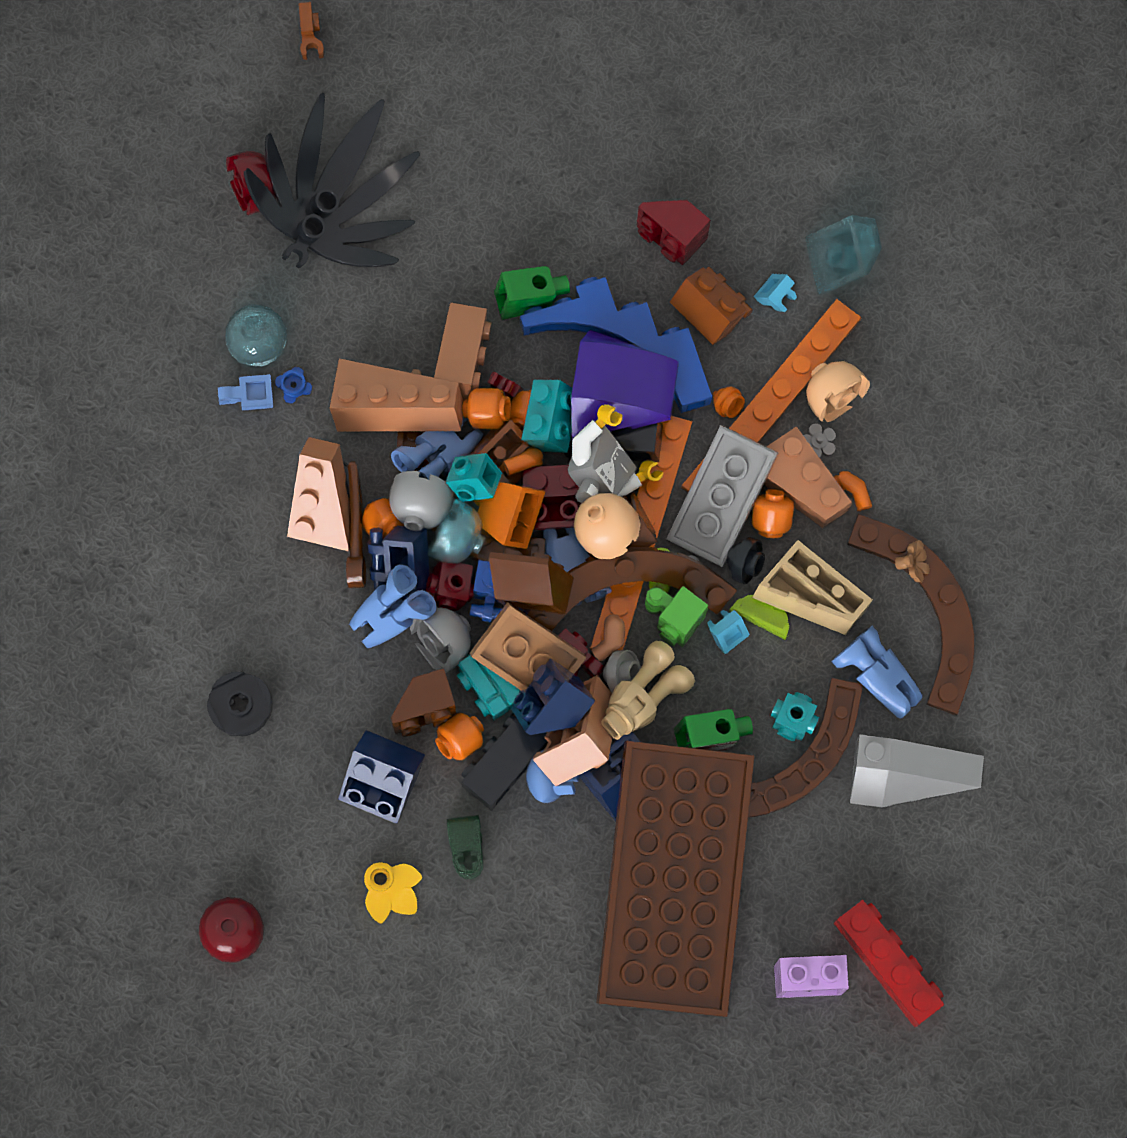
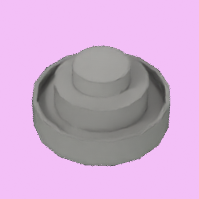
[603,650,641,693]

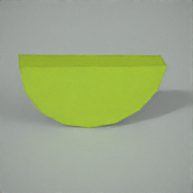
[729,595,789,640]

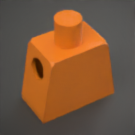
[474,482,545,549]

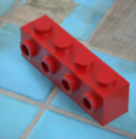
[834,900,945,1027]

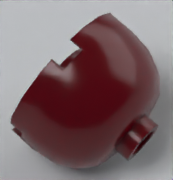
[226,151,276,216]
[198,897,264,963]

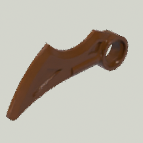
[346,461,367,588]

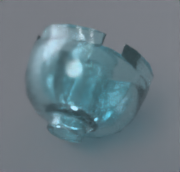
[225,304,287,367]
[427,497,486,563]

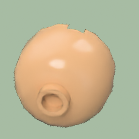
[806,361,870,422]
[573,493,641,559]

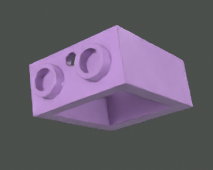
[774,955,849,998]

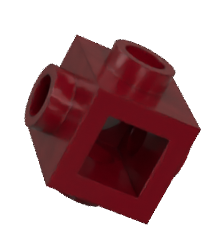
[426,559,474,612]

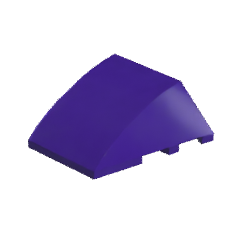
[571,330,679,440]

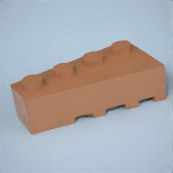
[330,359,463,432]

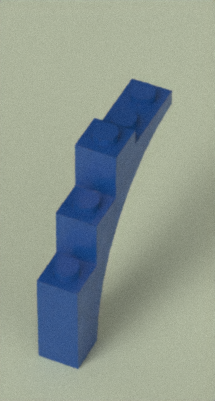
[520,277,712,413]

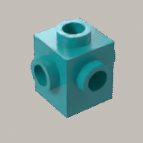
[446,453,502,502]
[771,692,819,741]

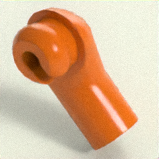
[503,447,543,476]
[834,471,872,511]

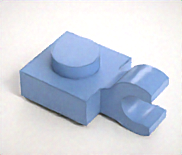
[218,374,273,410]

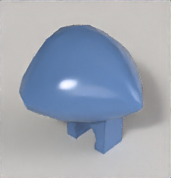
[526,749,579,803]

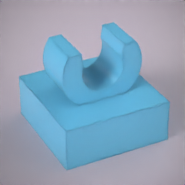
[754,274,797,312]
[707,610,750,654]

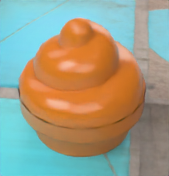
[713,387,745,418]

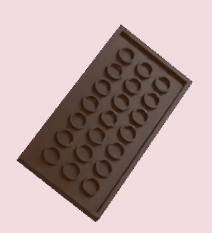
[596,741,754,1017]

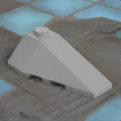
[850,735,984,808]

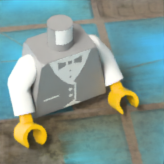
[568,405,664,503]

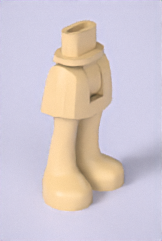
[601,641,695,740]

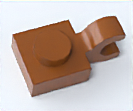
[299,2,324,60]

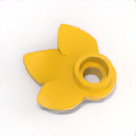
[364,862,422,924]

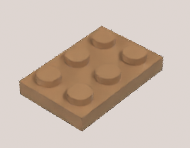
[470,602,586,691]

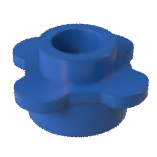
[275,367,312,403]

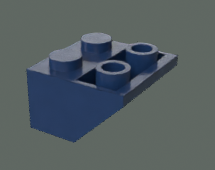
[511,658,595,735]
[338,730,425,824]
[578,732,640,822]

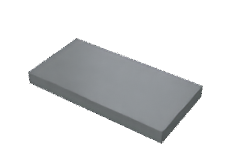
[666,425,778,567]

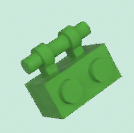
[645,586,709,648]

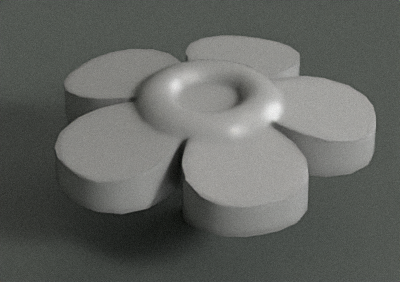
[803,424,836,458]

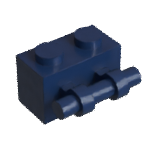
[367,526,430,601]

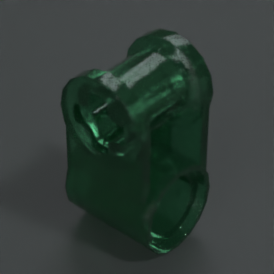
[446,815,484,880]

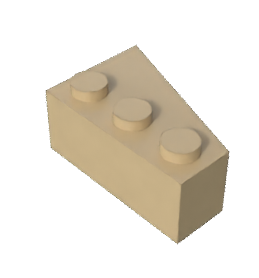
[752,540,873,635]

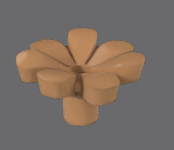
[895,540,930,582]

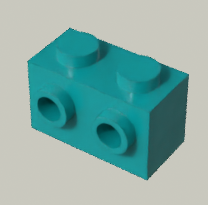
[521,380,572,453]

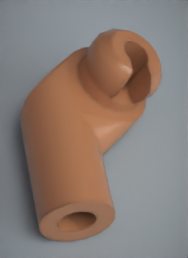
[592,614,625,662]

